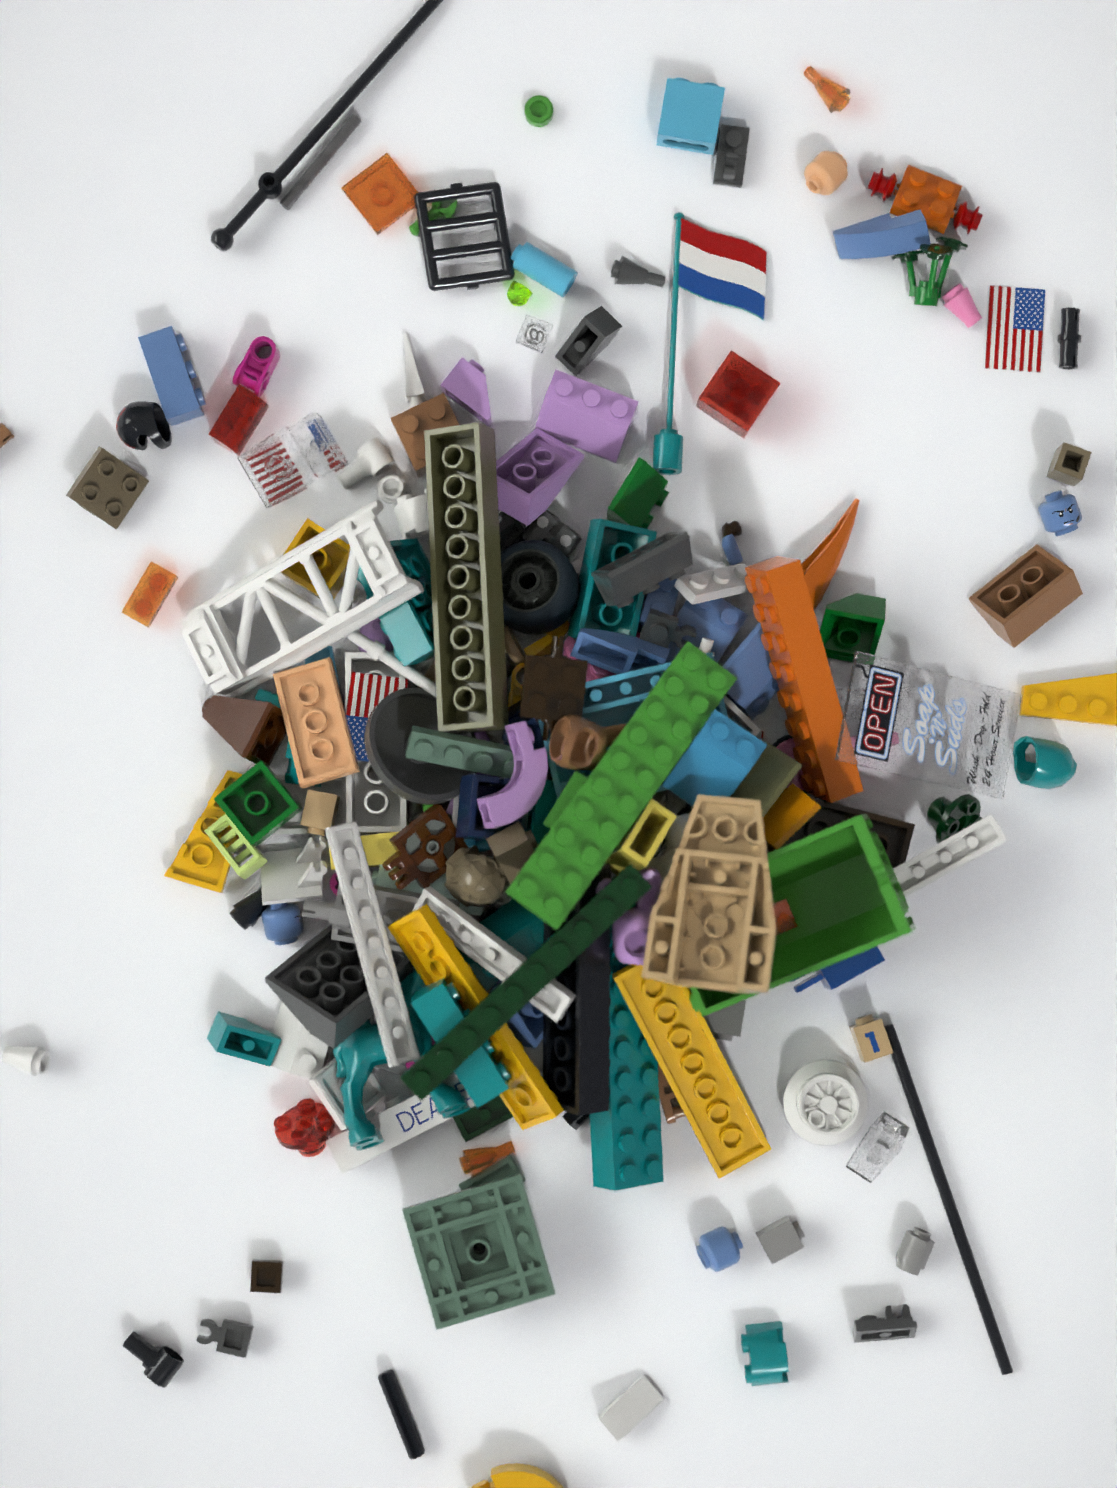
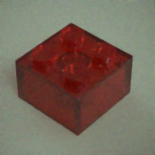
[696,350,780,439]

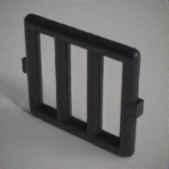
[414,182,515,291]

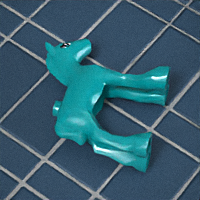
[333,970,470,1151]

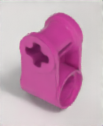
[232,336,280,397]

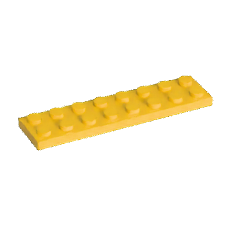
[388,903,564,1130]
[611,964,771,1179]

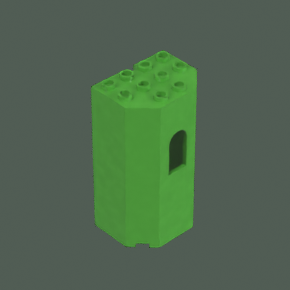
[689,814,916,1017]

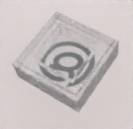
[516,314,553,353]

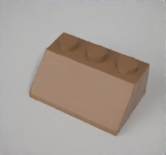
[969,544,1083,648]

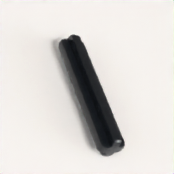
[378,1369,425,1459]

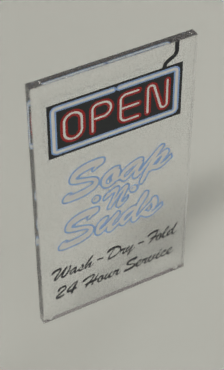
[835,651,1022,799]

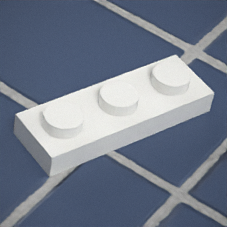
[674,563,749,605]

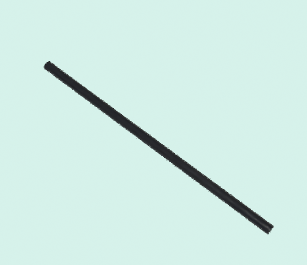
[884,1024,1013,1375]

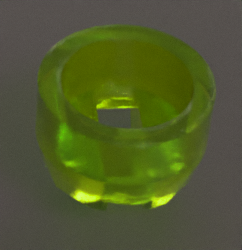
[507,281,533,307]

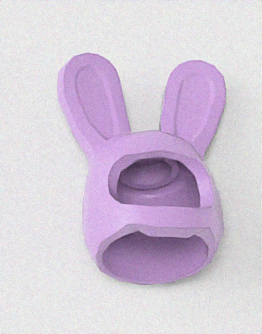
[596,868,661,965]

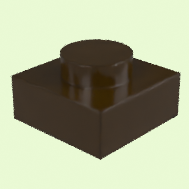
[250,1259,284,1293]

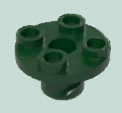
[927,794,983,844]

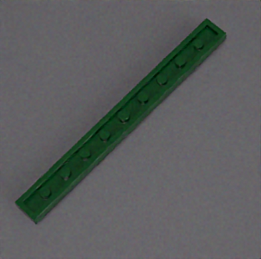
[400,863,652,1101]

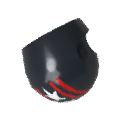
[116,401,172,450]

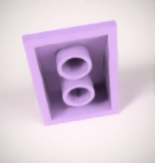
[496,428,584,526]

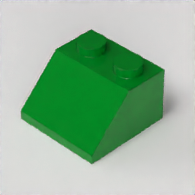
[606,457,670,529]

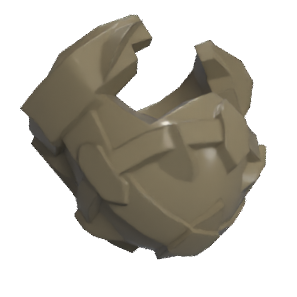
[444,845,507,907]

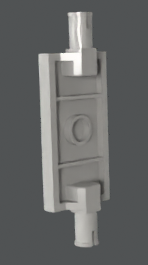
[302,884,460,952]

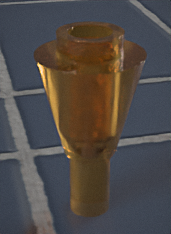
[803,66,850,113]
[459,1141,515,1179]

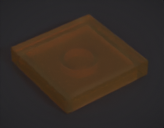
[341,153,418,236]

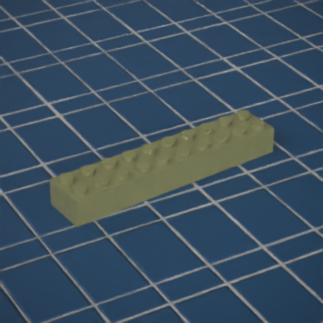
[424,422,509,734]

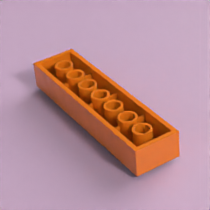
[745,556,864,803]

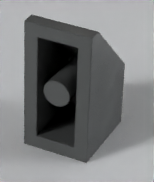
[555,306,622,377]

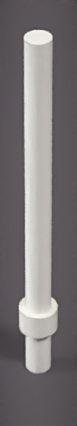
[347,630,503,739]

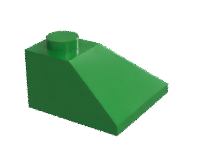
[820,593,886,666]

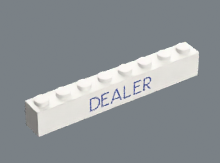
[326,1039,543,1173]

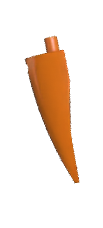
[801,499,860,611]

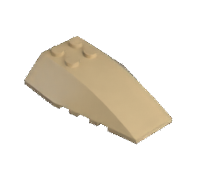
[641,794,777,994]

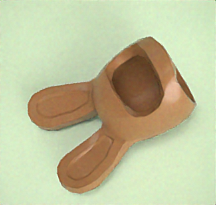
[549,715,626,771]

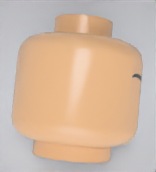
[804,151,848,195]

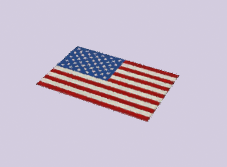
[985,285,1045,372]
[346,672,408,762]

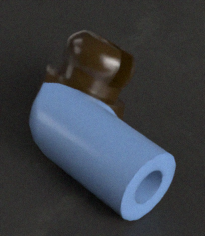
[721,521,743,566]

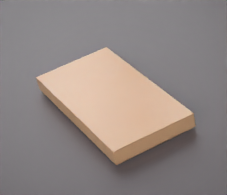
[273,657,360,789]

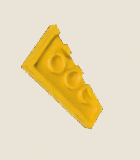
[1019,673,1117,726]
[164,770,243,893]

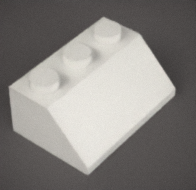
[271,1001,331,1079]

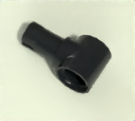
[122,1331,184,1388]

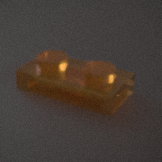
[121,561,178,628]

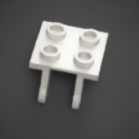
[261,836,328,905]

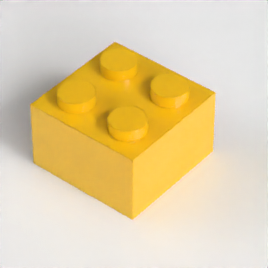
[280,518,350,599]

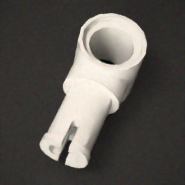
[335,437,395,490]

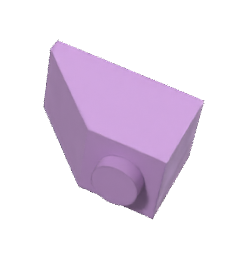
[440,358,492,426]

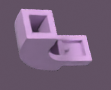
[477,721,548,829]

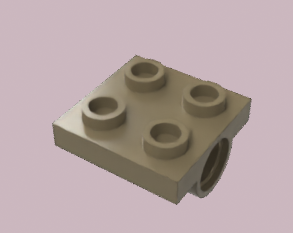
[66,446,149,530]

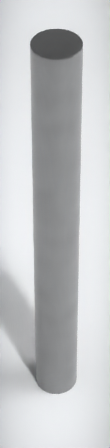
[280,114,362,211]

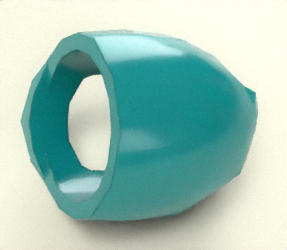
[1013,736,1077,789]

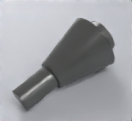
[610,255,666,288]

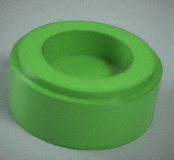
[524,95,553,127]

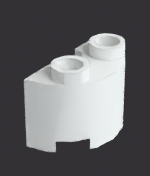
[393,489,429,539]

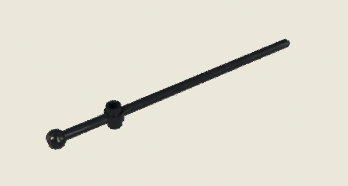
[211,0,443,251]

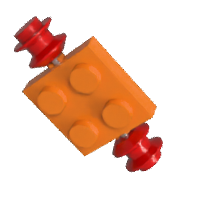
[867,165,983,234]

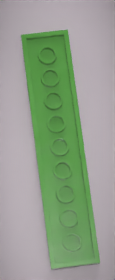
[504,641,737,930]

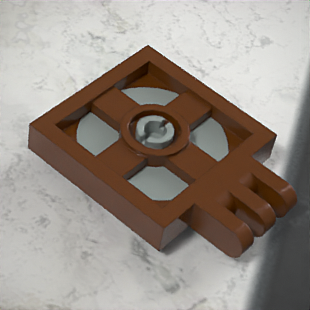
[382,804,469,890]

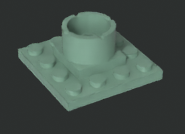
[402,1173,556,1330]

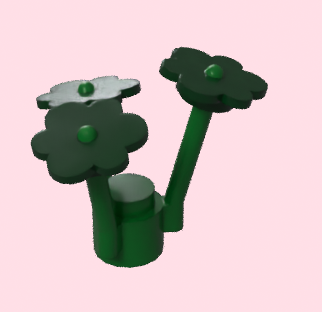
[891,236,968,306]

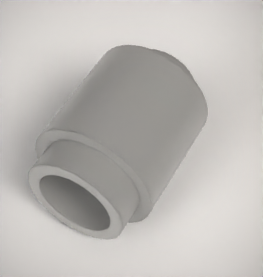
[896,1227,935,1275]

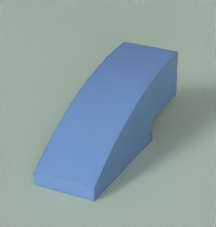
[832,209,931,259]
[570,628,670,674]

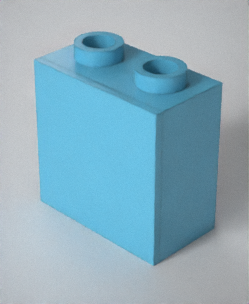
[656,78,725,155]

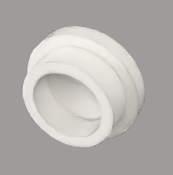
[377,474,407,504]

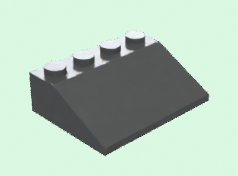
[265,925,413,1049]

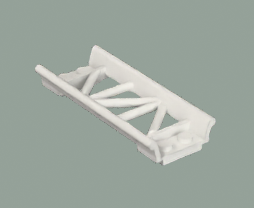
[181,499,424,698]

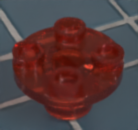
[273,1098,335,1157]

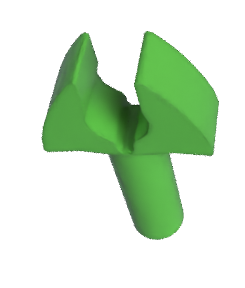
[409,200,458,236]

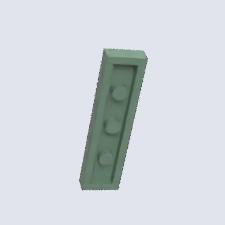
[405,725,514,778]

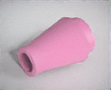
[941,283,982,328]

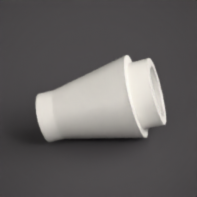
[2,1045,50,1076]

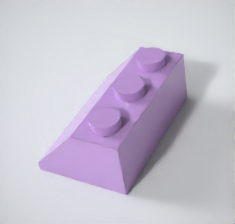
[534,370,639,463]

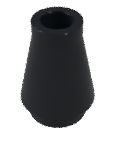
[229,887,268,930]

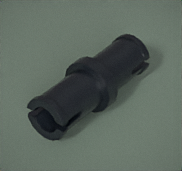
[1057,308,1081,370]

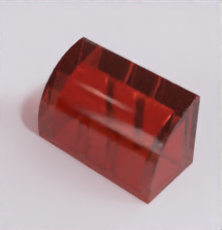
[208,384,269,456]

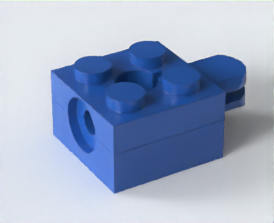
[790,946,885,993]

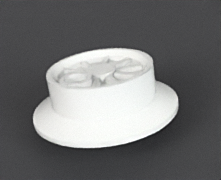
[783,1060,868,1145]

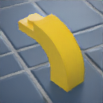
[471,1463,564,1488]

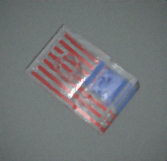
[237,412,349,508]

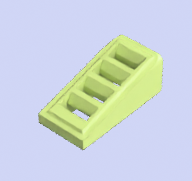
[204,814,268,879]

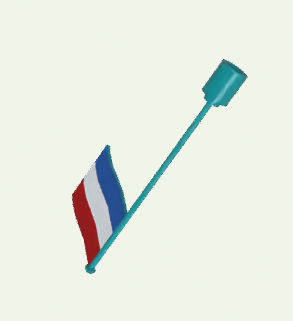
[653,212,767,475]

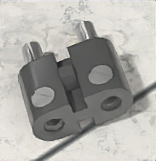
[521,509,582,558]

